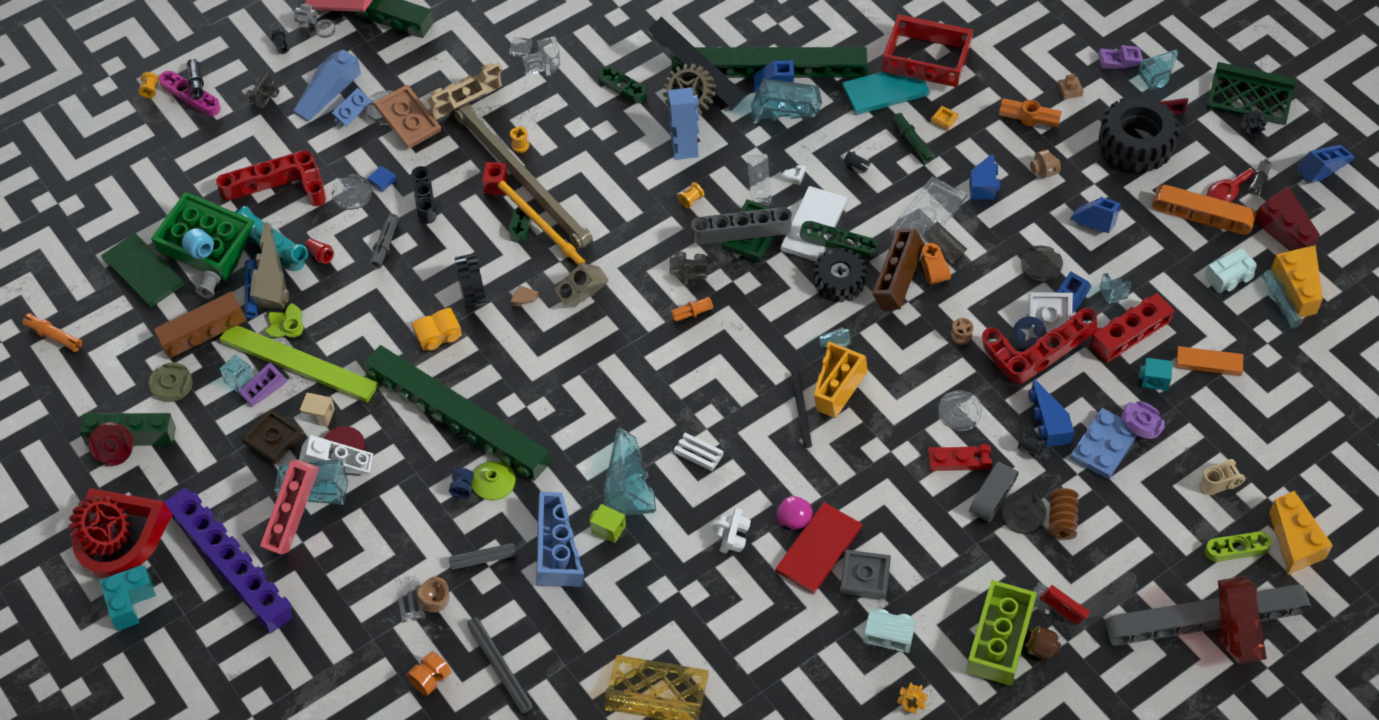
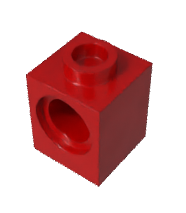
[482,162,508,195]

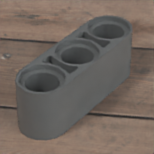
[969,462,1019,522]

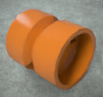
[406,651,452,696]

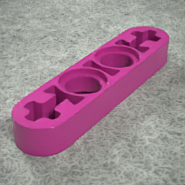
[159,71,221,116]

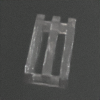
[395,575,425,623]

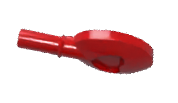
[1206,168,1254,202]

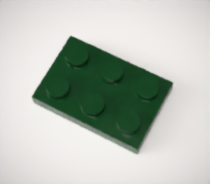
[722,199,774,262]

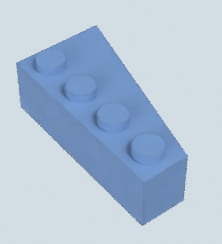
[536,492,584,587]

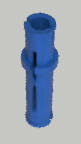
[243,259,258,319]

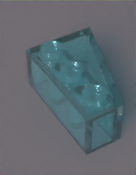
[751,79,823,123]
[274,459,349,505]

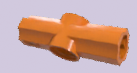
[999,98,1062,128]

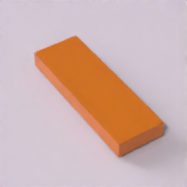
[1176,346,1243,376]

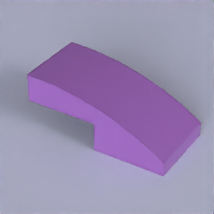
[1098,45,1143,69]

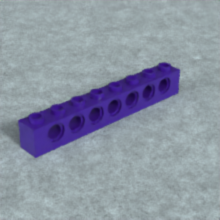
[164,487,293,634]

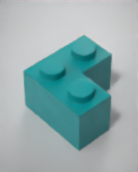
[99,565,156,631]

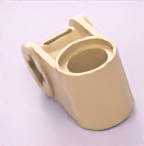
[1199,459,1246,495]

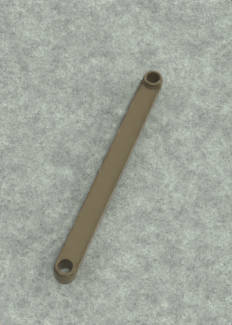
[454,104,593,249]

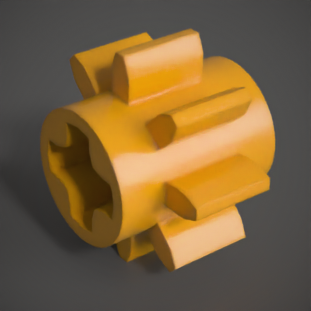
[897,682,928,715]

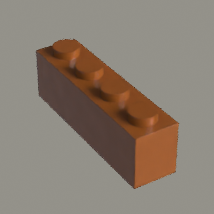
[154,291,247,358]

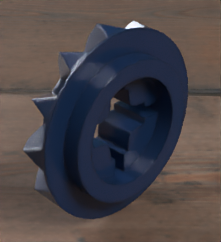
[1012,316,1047,350]

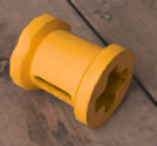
[138,72,159,98]
[510,126,529,153]
[677,182,704,209]

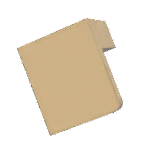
[300,393,335,427]

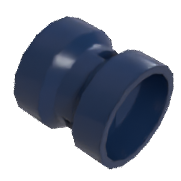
[449,468,474,498]

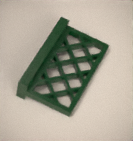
[1206,62,1297,125]

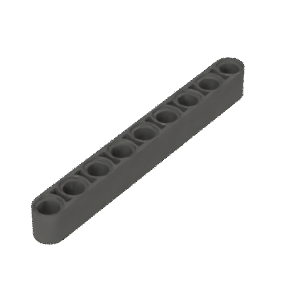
[1104,585,1311,646]

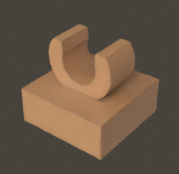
[1058,74,1084,100]

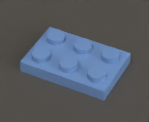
[1070,408,1138,480]

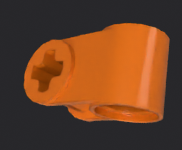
[920,243,951,285]

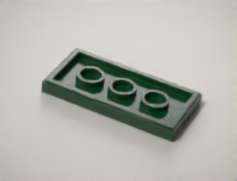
[101,233,184,308]

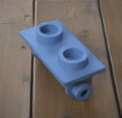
[332,88,372,127]

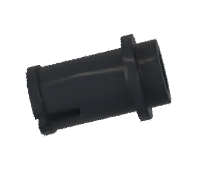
[270,29,289,54]
[844,151,871,173]

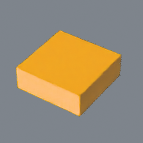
[931,106,959,131]

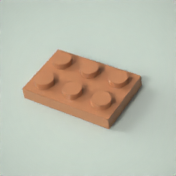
[374,84,441,149]

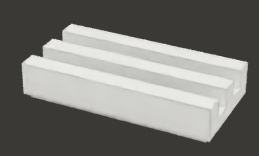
[674,433,723,471]

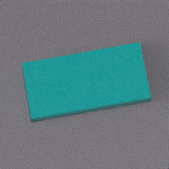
[842,72,930,115]

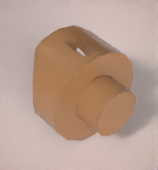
[1030,149,1061,178]
[418,577,449,612]

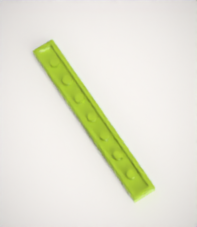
[220,325,378,403]

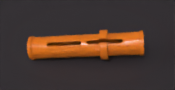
[22,313,82,352]

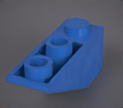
[1028,380,1074,447]

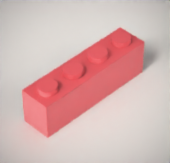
[260,460,320,554]

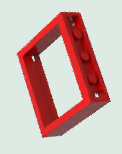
[881,14,974,87]

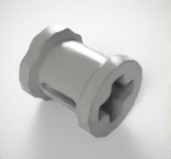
[195,271,221,299]

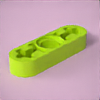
[1205,532,1272,562]

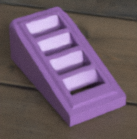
[238,362,288,407]

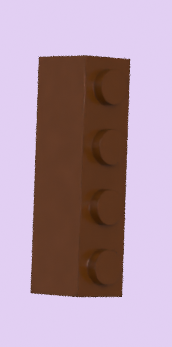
[872,228,925,310]

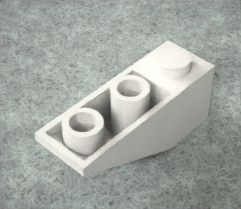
[299,435,373,474]

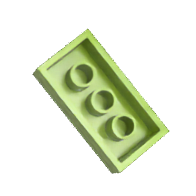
[966,580,1037,686]

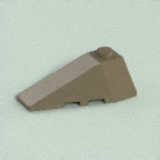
[250,222,289,309]

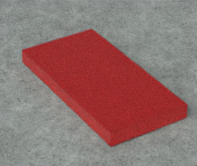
[775,502,862,594]

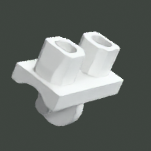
[711,508,751,554]

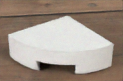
[781,165,806,185]

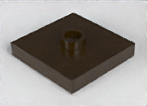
[241,409,304,464]

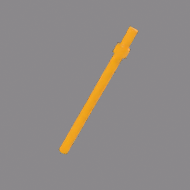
[498,181,586,266]

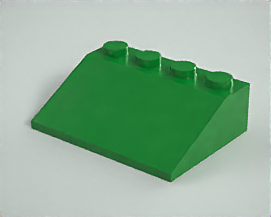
[151,192,255,281]

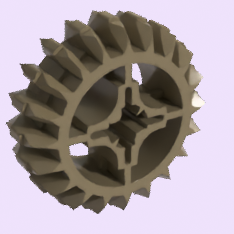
[663,64,716,115]

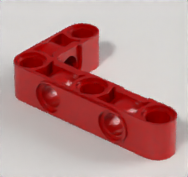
[216,150,327,207]
[982,308,1097,384]

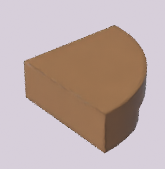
[510,285,539,307]

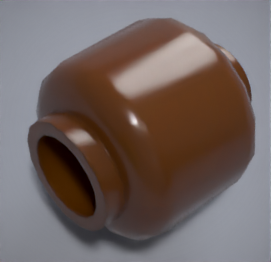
[1024,626,1061,661]

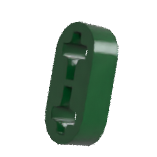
[509,207,532,243]

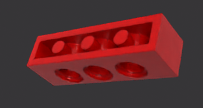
[1090,293,1174,363]

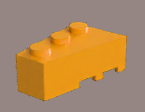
[1271,245,1323,319]
[814,341,868,418]
[1269,491,1333,575]

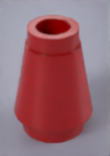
[304,238,334,264]

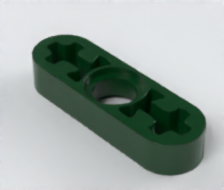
[598,66,646,104]

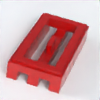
[1039,585,1090,625]

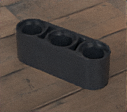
[411,166,437,224]

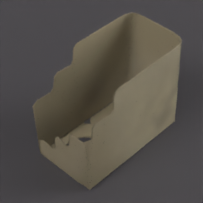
[554,263,608,307]

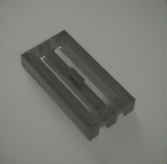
[922,221,967,264]

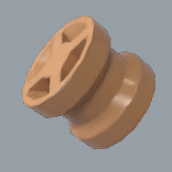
[951,318,974,345]

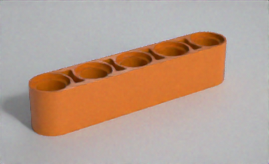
[1152,185,1256,235]

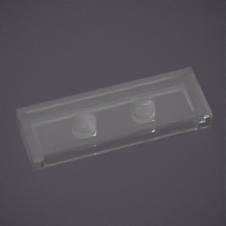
[747,154,772,206]

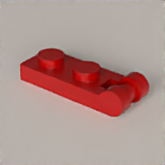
[928,444,992,471]

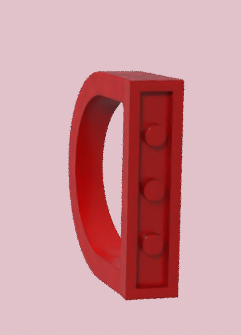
[72,488,173,578]

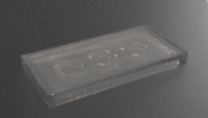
[889,176,967,244]

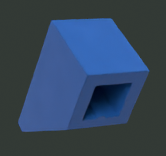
[754,60,794,92]
[969,155,1000,199]
[1070,197,1121,233]

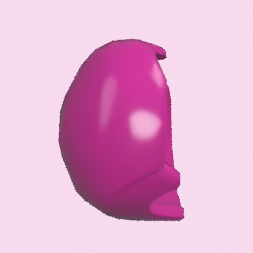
[776,496,813,530]

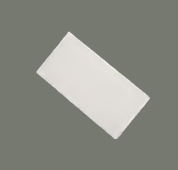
[781,186,847,261]

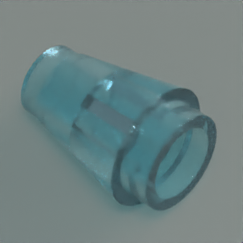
[819,327,851,348]

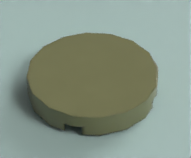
[148,362,193,402]

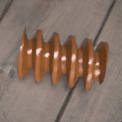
[1048,488,1079,540]

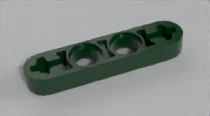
[799,221,879,259]

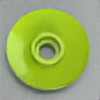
[471,461,516,501]

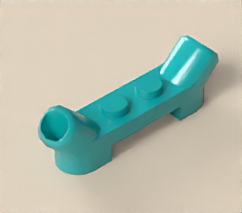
[235,206,308,271]

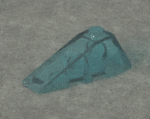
[604,427,656,515]

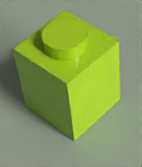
[589,504,626,543]

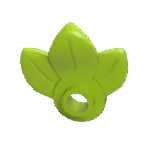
[265,303,304,338]

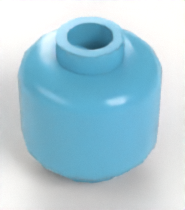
[182,228,214,259]

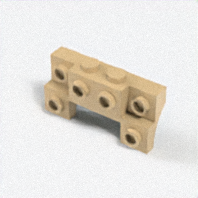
[427,62,503,120]

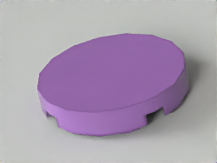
[1122,401,1165,439]

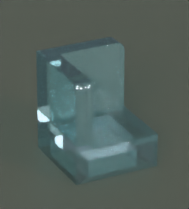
[1100,273,1131,304]

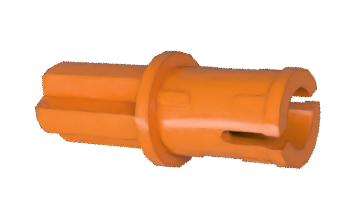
[671,296,713,322]

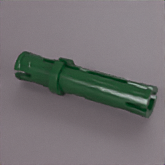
[891,113,935,163]

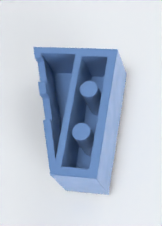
[668,88,699,160]

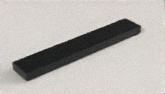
[648,16,746,111]

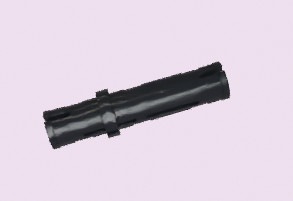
[187,59,204,98]

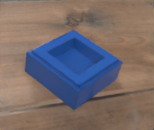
[367,166,397,192]

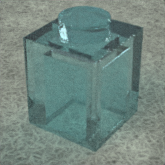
[220,355,254,393]

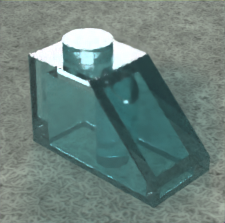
[1139,49,1178,90]

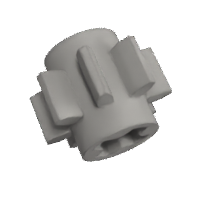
[294,4,317,28]

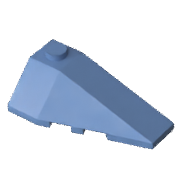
[293,50,361,122]

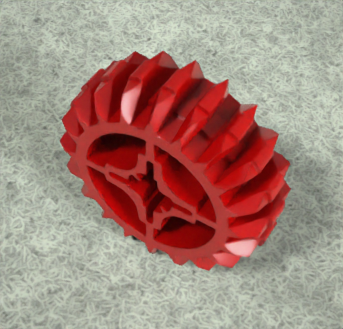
[68,495,131,557]

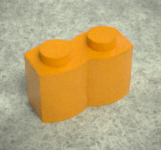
[412,308,462,351]

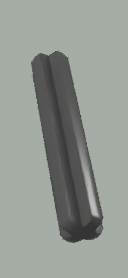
[449,543,516,569]

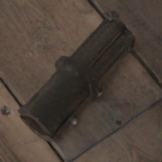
[1248,159,1272,196]

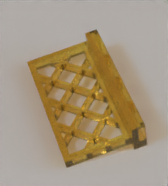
[605,655,709,720]

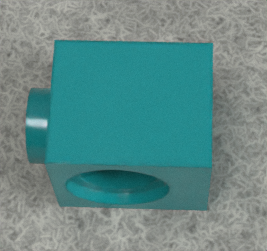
[1138,358,1173,391]

